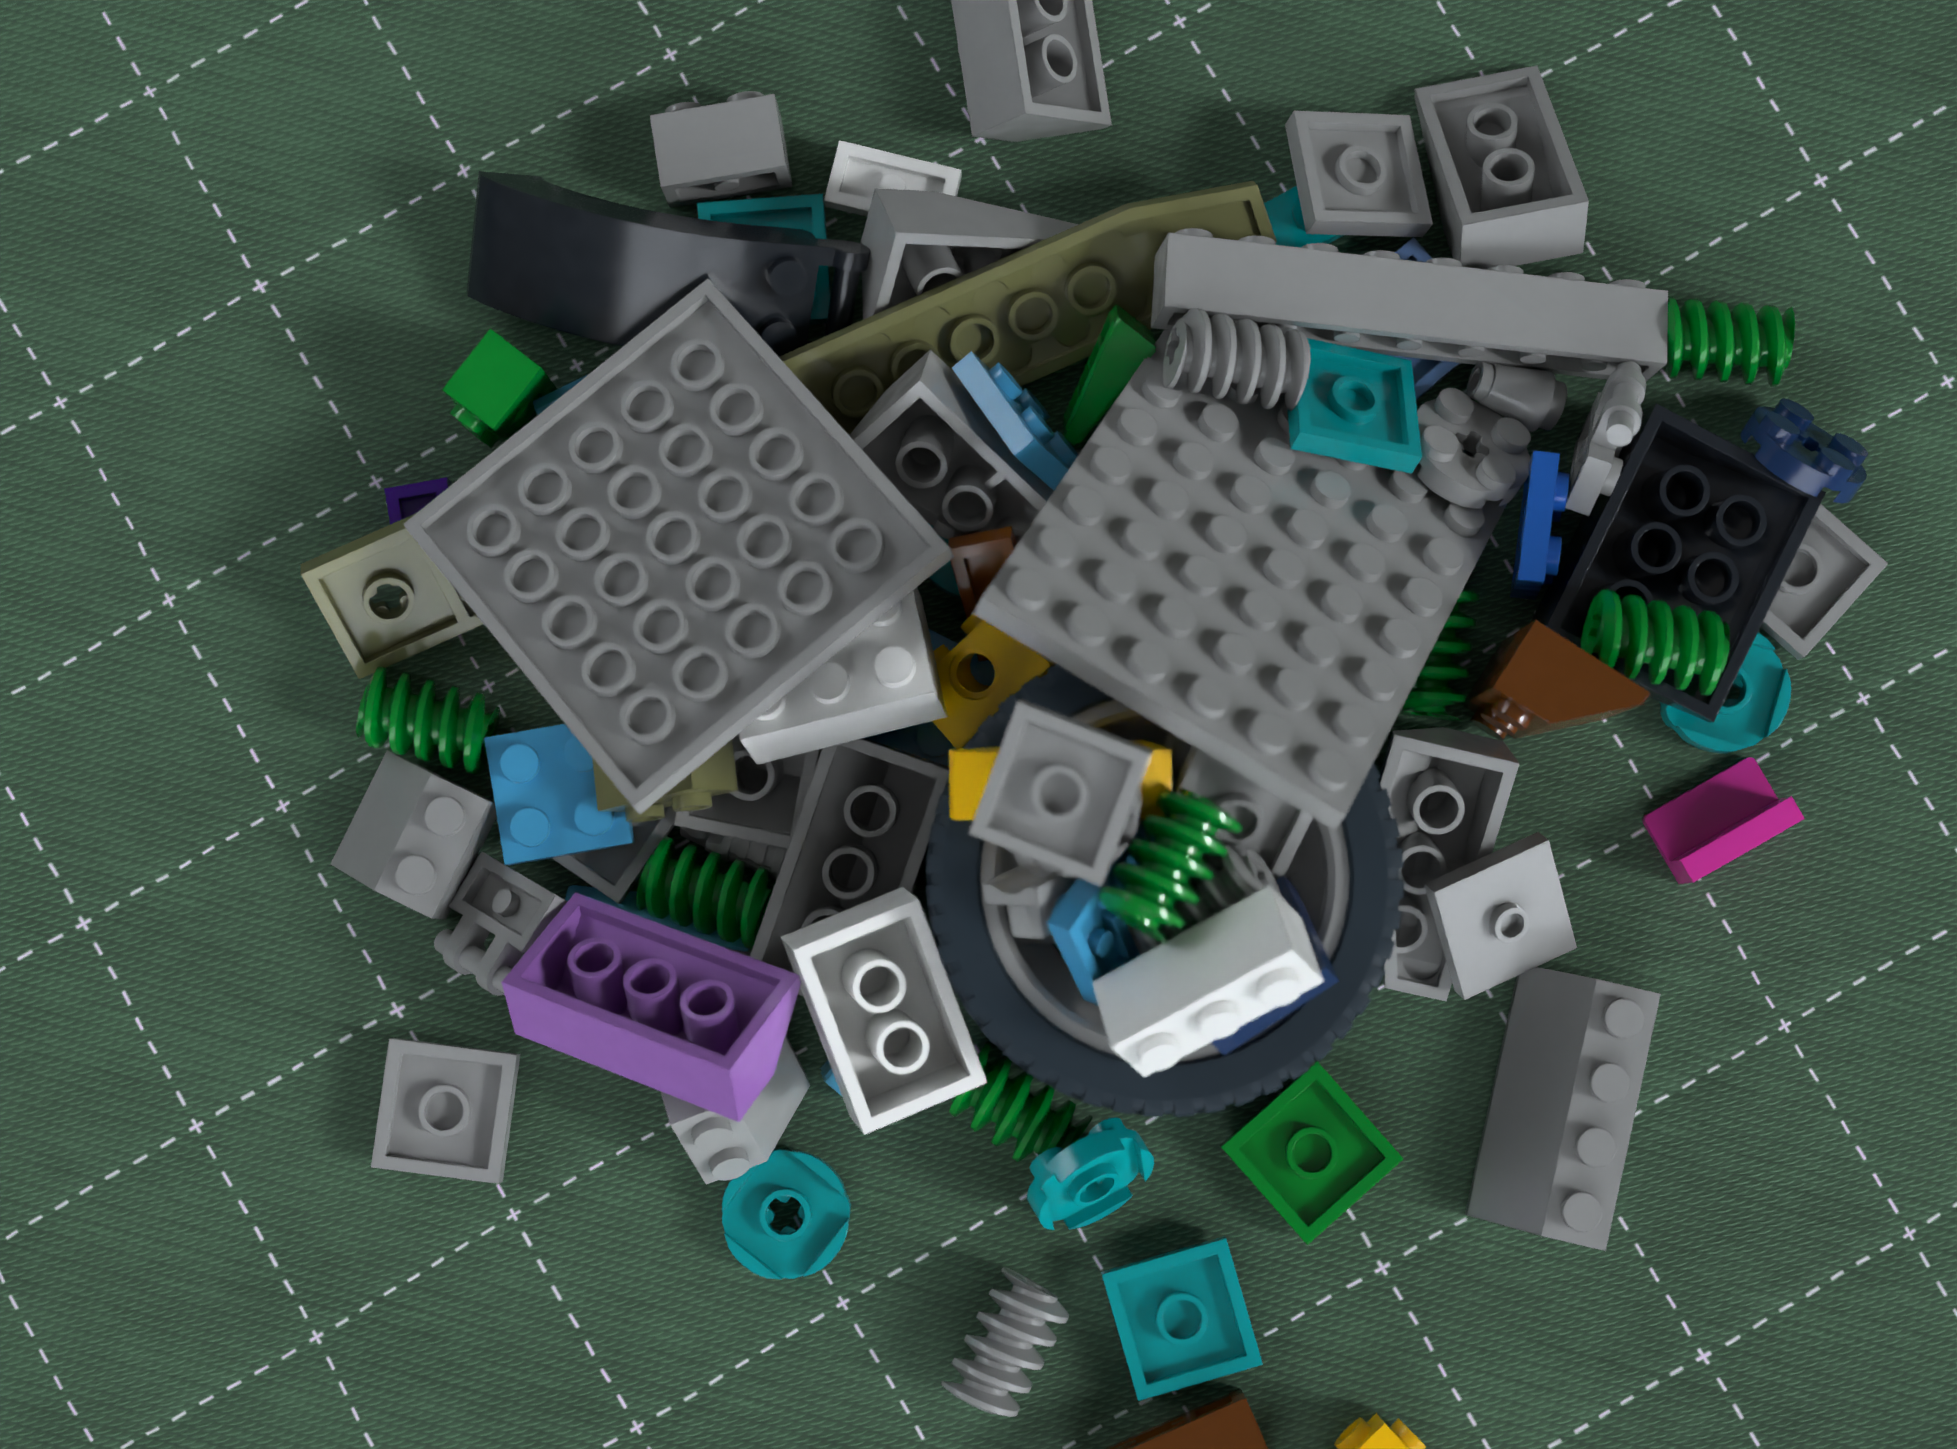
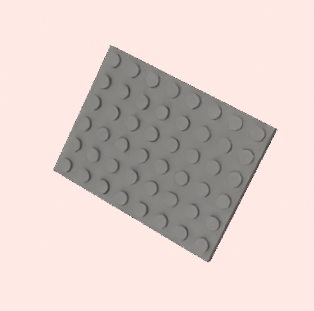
[973,330,1507,831]

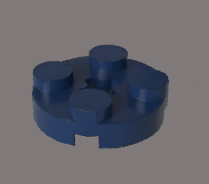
[1740,398,1868,504]

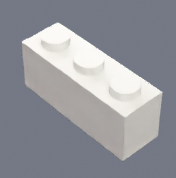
[1092,885,1324,1077]

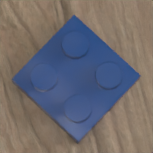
[1510,450,1569,600]

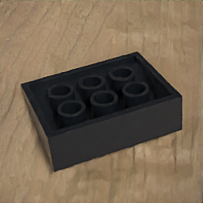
[1530,404,1826,723]

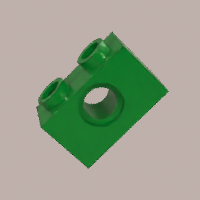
[442,329,557,448]

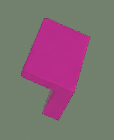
[1642,757,1805,884]

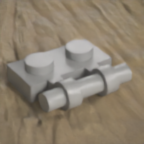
[1565,361,1646,516]
[434,851,568,996]

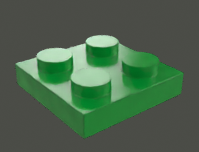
[1219,1061,1404,1245]

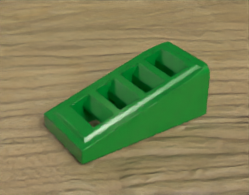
[1063,304,1156,445]

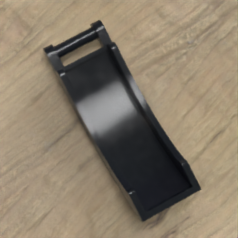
[466,171,870,357]

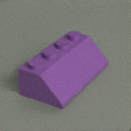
[502,892,801,1122]

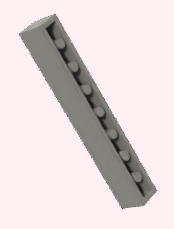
[1151,228,1668,381]

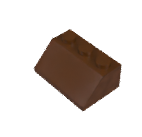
[1462,620,1650,740]

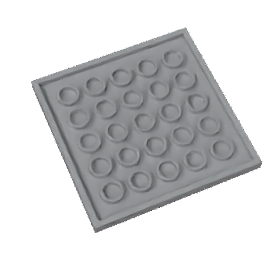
[403,278,954,814]

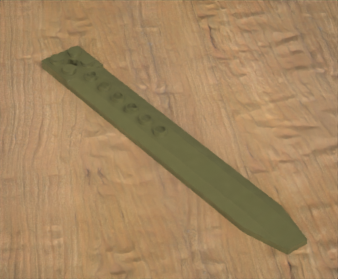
[300,181,1277,679]

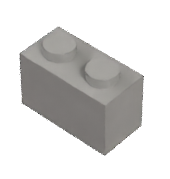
[650,91,793,208]

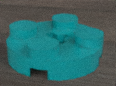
[1660,633,1791,753]
[1027,1117,1154,1230]
[722,1148,851,1280]

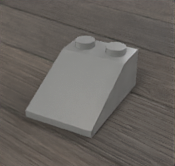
[1415,66,1589,269]

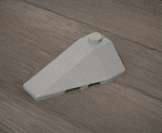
[861,188,1079,320]
[849,349,1054,545]
[1378,727,1520,1001]

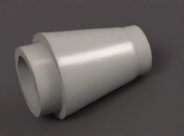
[1466,361,1567,432]

